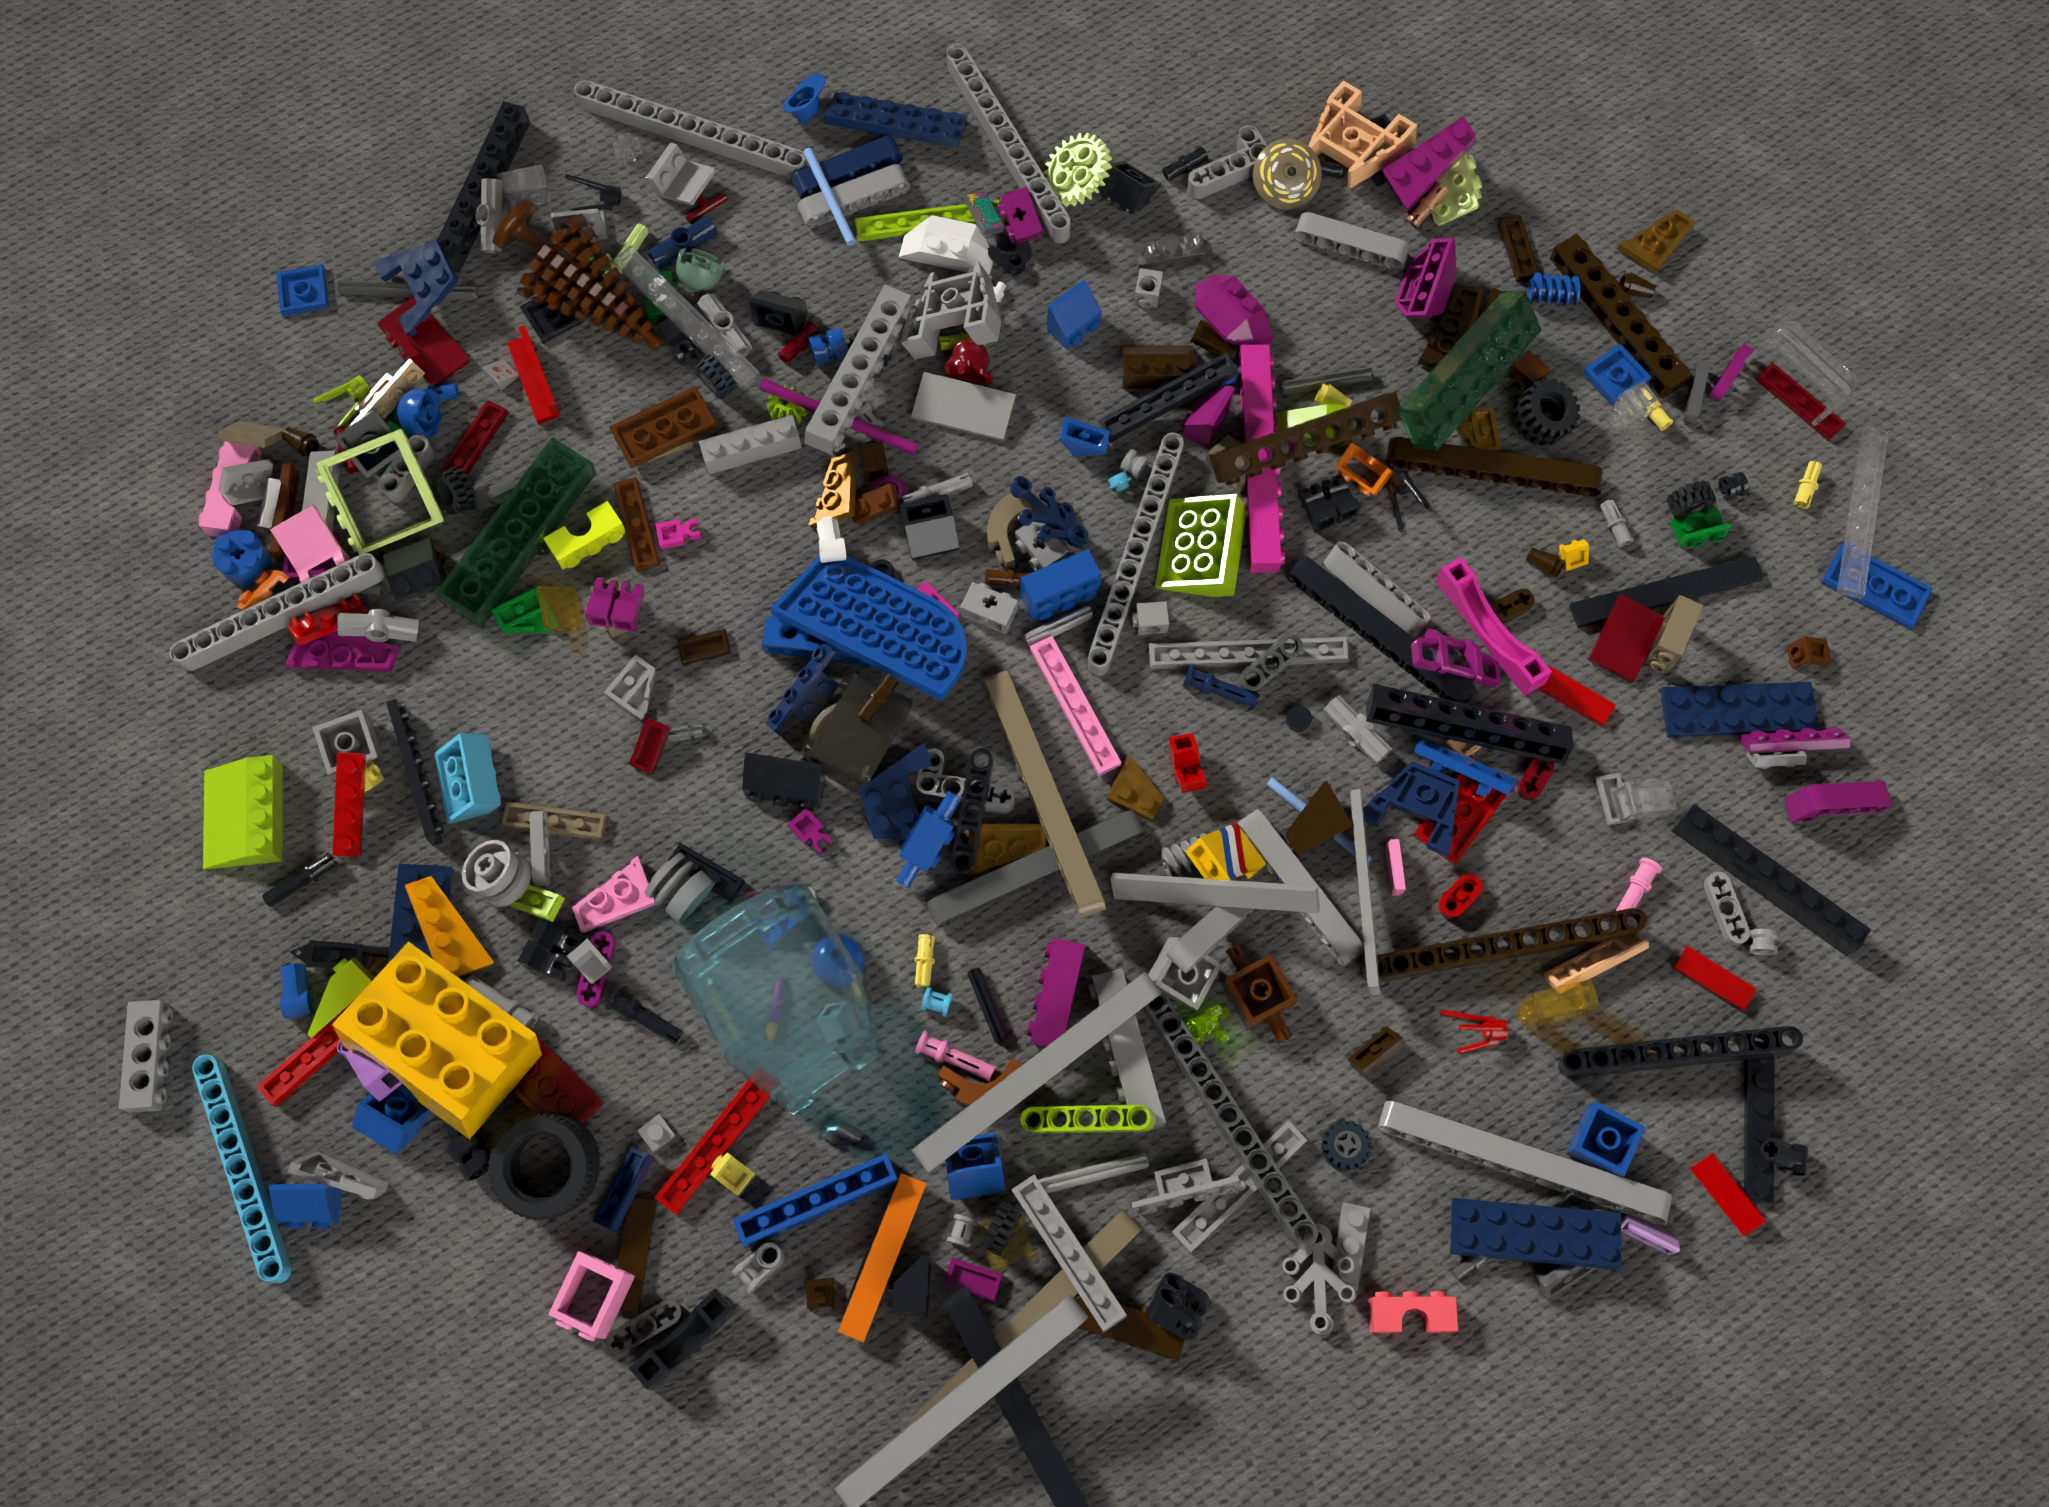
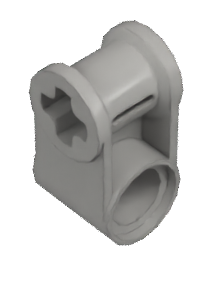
[731,1242,785,1294]

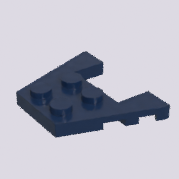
[373,240,459,337]
[859,743,955,840]
[1363,761,1460,857]

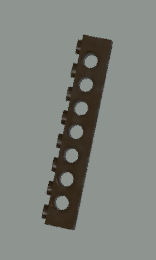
[1549,234,1691,399]
[1209,391,1404,486]

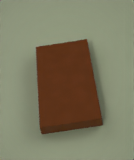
[609,386,718,469]

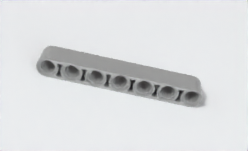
[1237,809,1365,966]

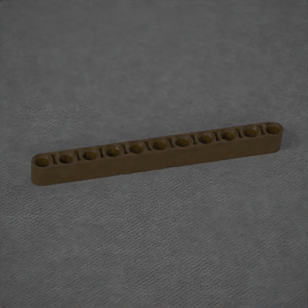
[1361,908,1647,982]

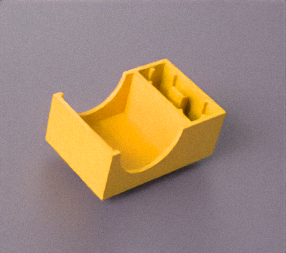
[332,942,542,1140]

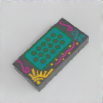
[963,191,1005,235]

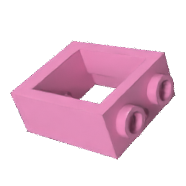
[548,1251,635,1341]

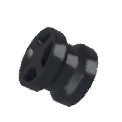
[1718,472,1749,500]

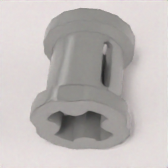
[946,1214,978,1249]

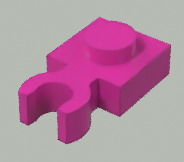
[655,519,701,550]

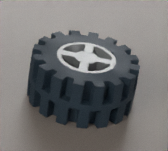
[694,354,737,399]
[1321,1120,1372,1171]

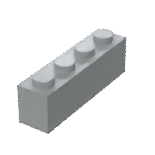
[699,415,802,474]

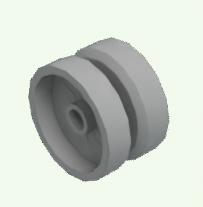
[462,840,532,907]

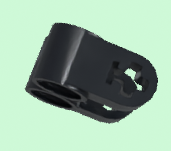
[1146,1272,1210,1340]

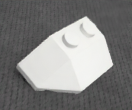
[899,215,993,276]

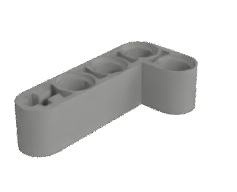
[1187,125,1267,199]
[916,748,1015,814]

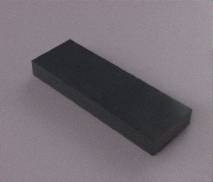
[668,843,746,904]

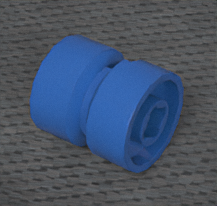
[808,327,848,367]

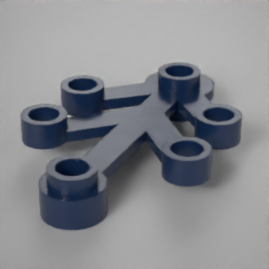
[1010,476,1088,548]

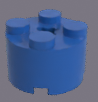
[212,530,272,587]

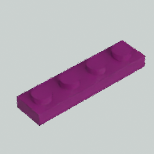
[1740,727,1851,753]

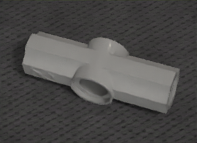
[476,178,508,253]
[697,293,752,359]
[1323,695,1392,765]

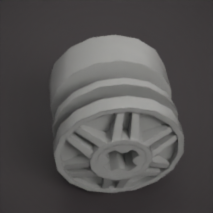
[644,853,715,923]

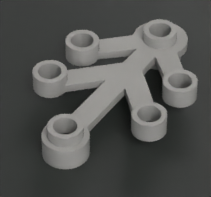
[1282,1224,1357,1335]

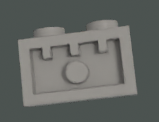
[646,143,716,206]
[551,209,607,241]

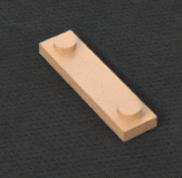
[1544,933,1649,994]

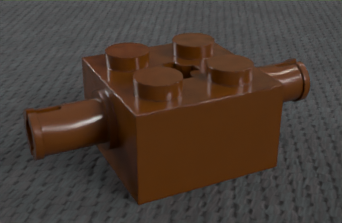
[1222,943,1298,1044]

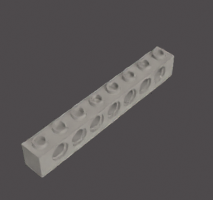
[804,284,912,455]

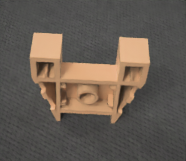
[1309,81,1417,188]

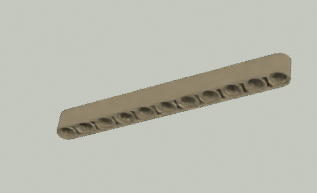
[983,670,1106,919]
[904,1209,1142,1428]

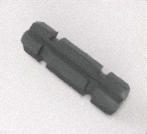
[666,722,705,742]

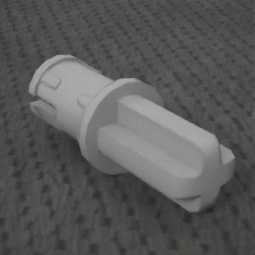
[1600,500,1634,547]

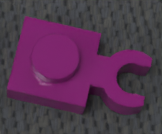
[787,808,833,855]

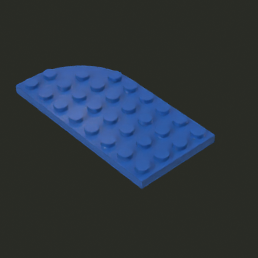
[771,554,967,701]

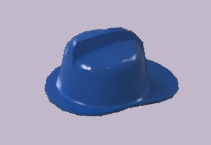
[782,74,826,124]

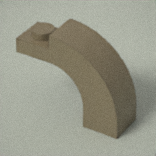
[987,487,1039,571]

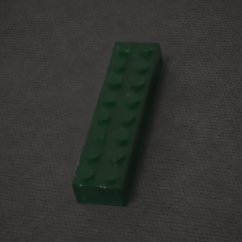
[1397,291,1542,450]
[435,437,596,629]

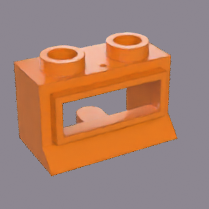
[1334,443,1394,496]

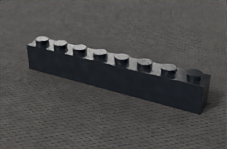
[1671,804,1872,956]

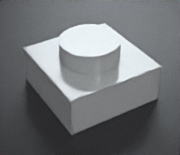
[637,1114,676,1153]

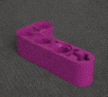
[1784,781,1893,824]

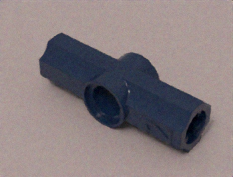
[647,216,718,269]

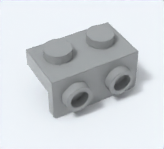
[218,459,273,505]

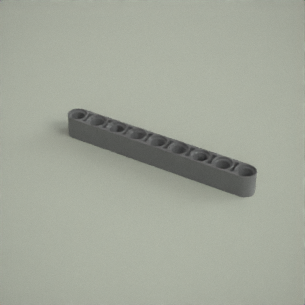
[927,810,1146,928]

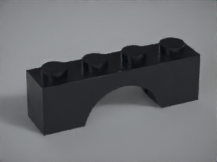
[629,1288,738,1391]

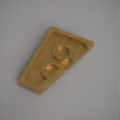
[1617,209,1696,274]
[808,451,857,529]

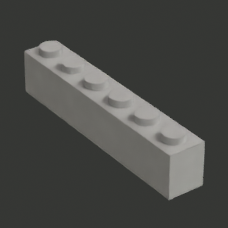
[1088,968,1166,1135]

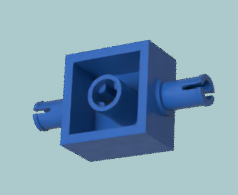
[896,790,962,888]

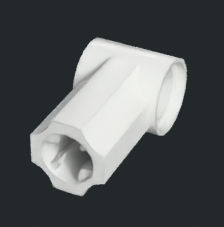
[817,516,846,563]

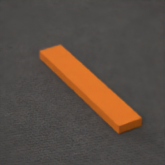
[838,1173,927,1343]

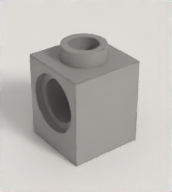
[1134,268,1163,308]
[1131,601,1169,635]

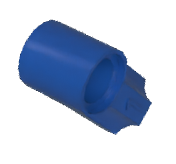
[280,963,315,1019]

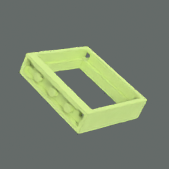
[315,429,445,555]

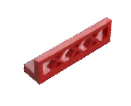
[507,325,561,425]

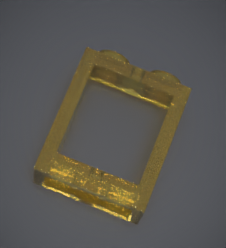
[1517,979,1600,1029]

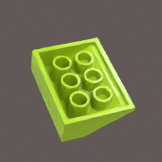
[1155,494,1247,597]
[203,755,283,870]

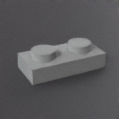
[1747,751,1807,769]

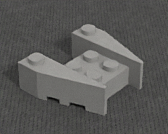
[901,261,1001,360]

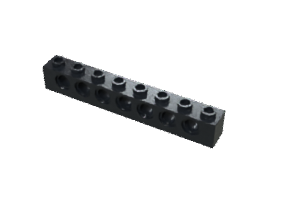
[437,101,530,273]
[1366,684,1573,765]

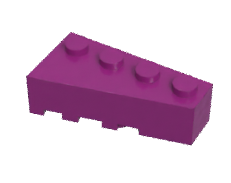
[1382,116,1477,214]
[1027,938,1086,1047]

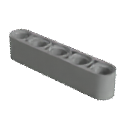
[797,164,910,228]
[1294,212,1410,271]
[302,451,340,532]
[1324,541,1431,638]
[1166,906,1254,974]

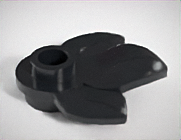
[988,235,1032,275]

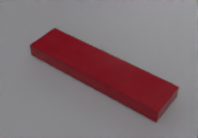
[1755,362,1846,442]
[439,400,509,475]

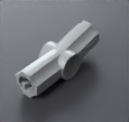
[338,609,419,642]

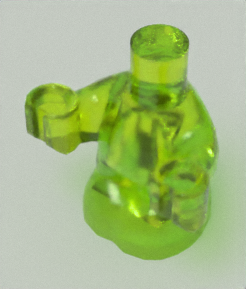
[1186,1004,1230,1044]

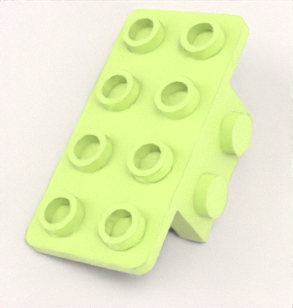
[1429,153,1482,226]

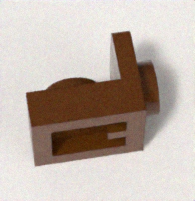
[1787,636,1832,668]

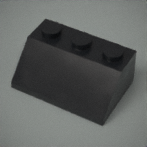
[742,752,826,811]

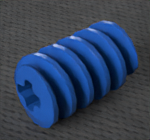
[1527,272,1580,306]

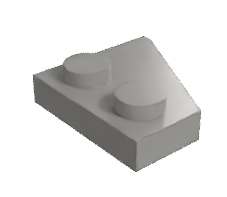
[604,654,656,722]

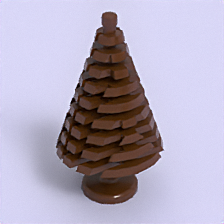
[492,199,663,350]

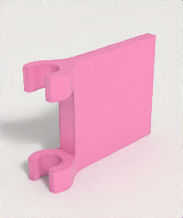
[270,505,350,583]

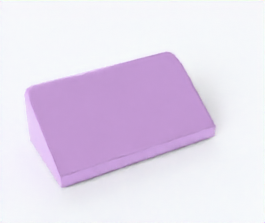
[1621,1214,1680,1255]

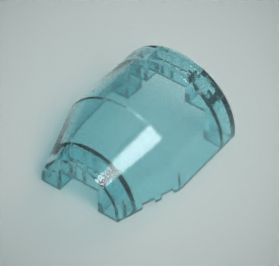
[672,884,881,1115]

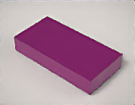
[943,1257,1004,1302]

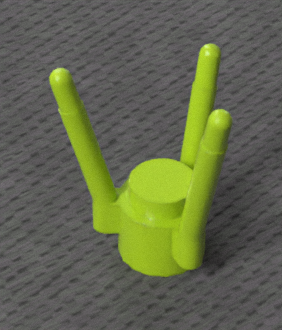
[313,375,371,426]

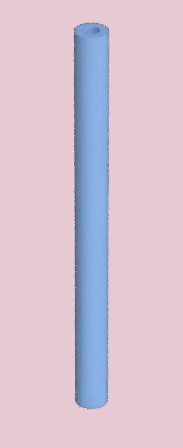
[804,148,856,246]
[1266,777,1372,863]

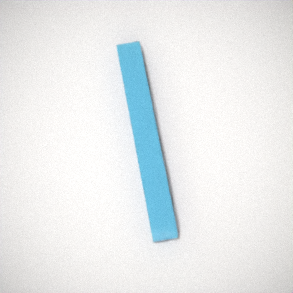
[192,1054,291,1283]

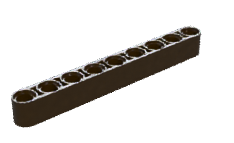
[1386,437,1603,497]

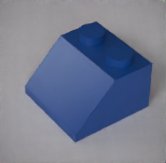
[1047,279,1102,349]
[352,1083,431,1154]
[945,1133,1005,1200]
[269,1184,342,1229]

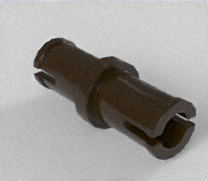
[855,673,899,724]

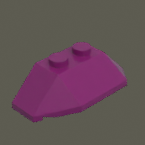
[1394,237,1457,319]
[1195,274,1273,346]

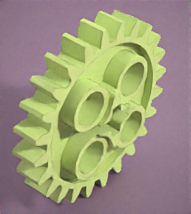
[1043,133,1112,207]

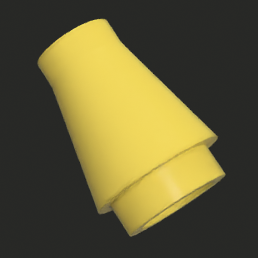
[1314,384,1352,406]

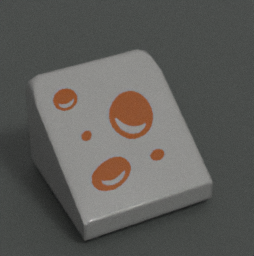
[483,360,519,390]

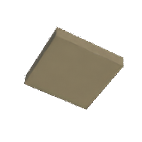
[218,421,285,448]

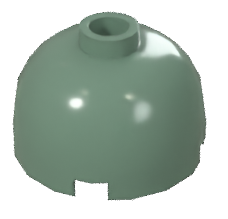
[676,248,725,293]

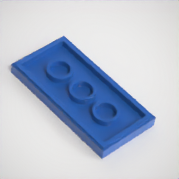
[1821,542,1933,630]

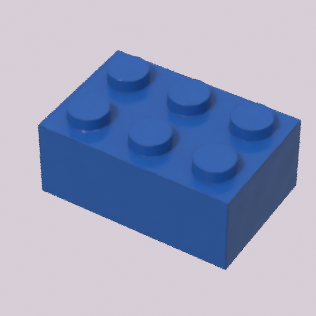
[1020,549,1101,622]

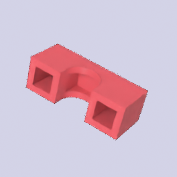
[1368,1291,1458,1333]

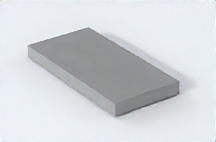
[911,372,1016,442]

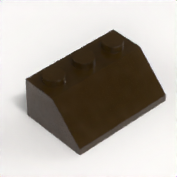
[1122,345,1196,389]

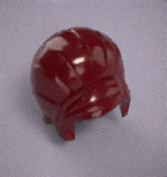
[945,339,993,387]

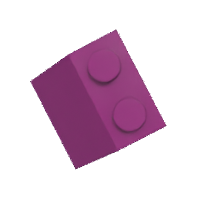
[1182,386,1235,448]

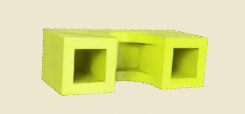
[543,501,626,570]

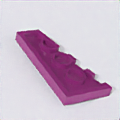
[285,631,400,672]

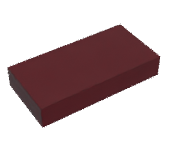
[629,717,672,774]

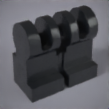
[657,304,719,365]
[1298,474,1361,533]
[517,918,586,982]

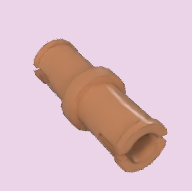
[1406,182,1448,228]

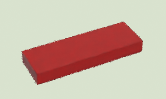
[1538,666,1616,727]
[1672,946,1756,1012]
[1690,1152,1767,1237]

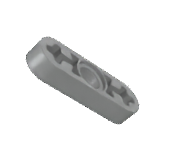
[530,811,550,886]
[1704,872,1750,946]

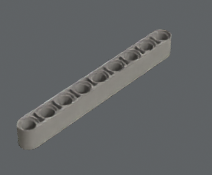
[169,553,386,671]

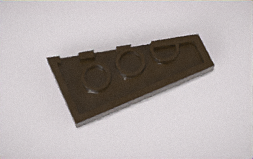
[1417,284,1483,375]

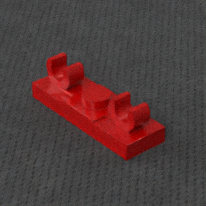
[287,593,369,646]

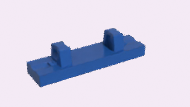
[1414,738,1518,797]

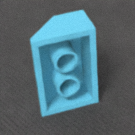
[434,733,501,824]

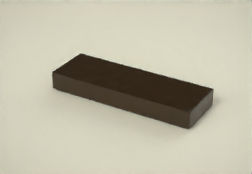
[1497,216,1540,282]

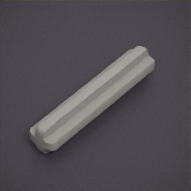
[1024,606,1093,647]

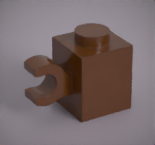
[1505,350,1550,399]

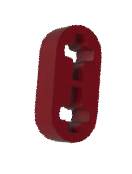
[1517,758,1554,801]

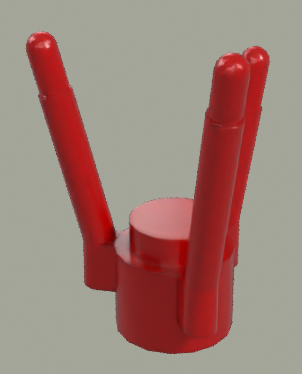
[1440,1010,1508,1054]

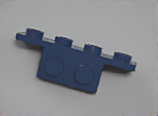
[766,642,840,733]

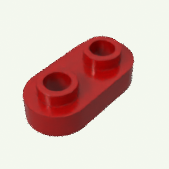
[1438,874,1483,919]

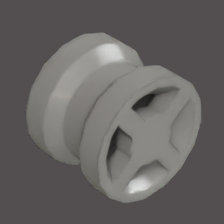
[1120,449,1149,479]
[1750,929,1778,955]

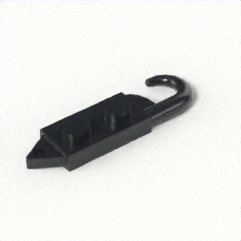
[290,940,390,970]

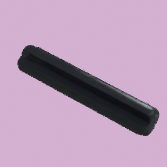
[967,967,1008,1043]

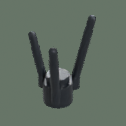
[565,174,622,211]
[1387,469,1431,532]

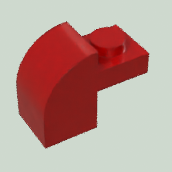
[1168,733,1207,793]

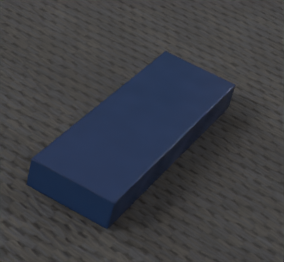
[593,1146,655,1232]

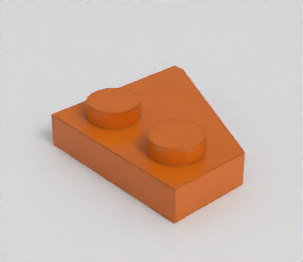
[236,569,289,611]

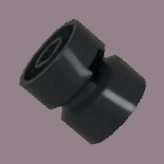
[446,1130,492,1182]

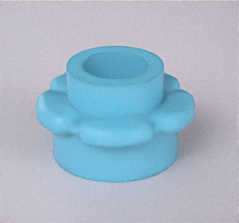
[1108,472,1131,492]

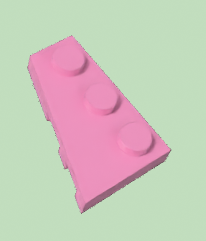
[572,856,656,933]

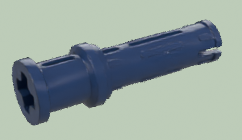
[1183,665,1260,709]

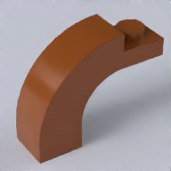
[938,1058,1023,1107]

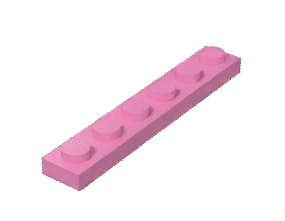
[1030,636,1121,777]

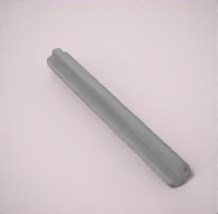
[1038,1153,1149,1193]

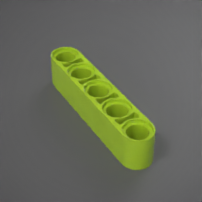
[1020,1105,1156,1134]

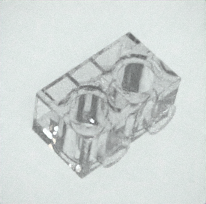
[1608,381,1658,434]

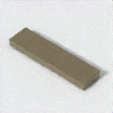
[501,801,608,841]

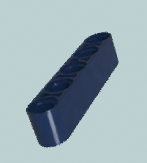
[791,136,903,200]

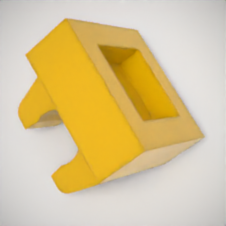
[1559,539,1589,571]

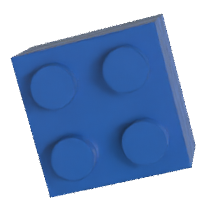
[1566,1101,1646,1177]

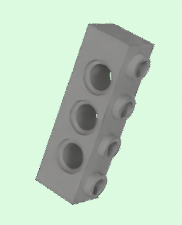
[119,1000,173,1113]

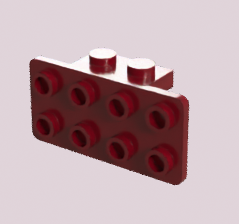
[378,298,470,387]

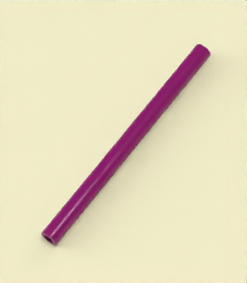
[759,378,919,456]

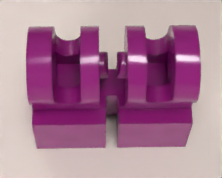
[584,577,645,632]

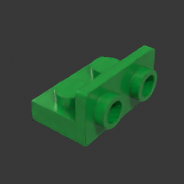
[1669,507,1732,548]

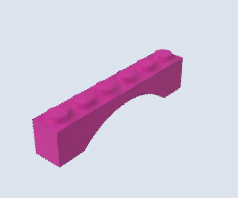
[1435,557,1552,697]

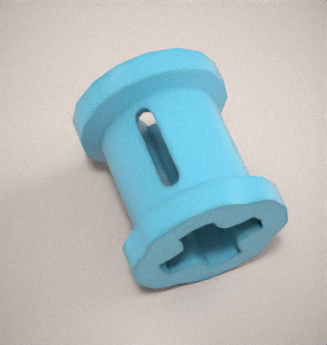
[921,987,953,1017]

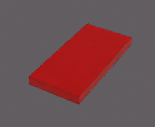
[1413,757,1507,866]

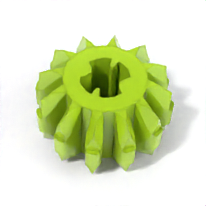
[767,384,807,423]

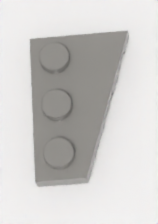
[287,1151,389,1199]

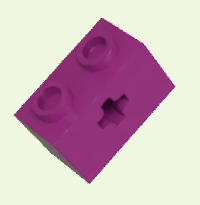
[997,187,1043,246]

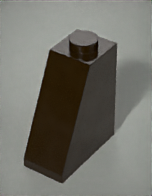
[1284,781,1353,858]

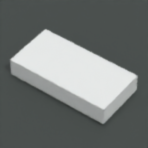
[257,478,281,528]

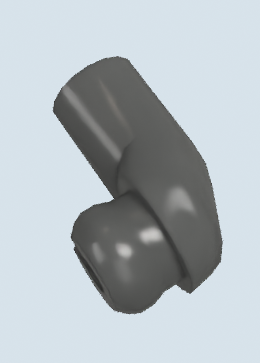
[821,1122,863,1144]

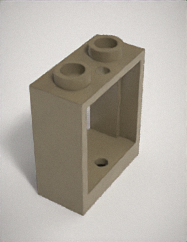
[1644,595,1703,673]

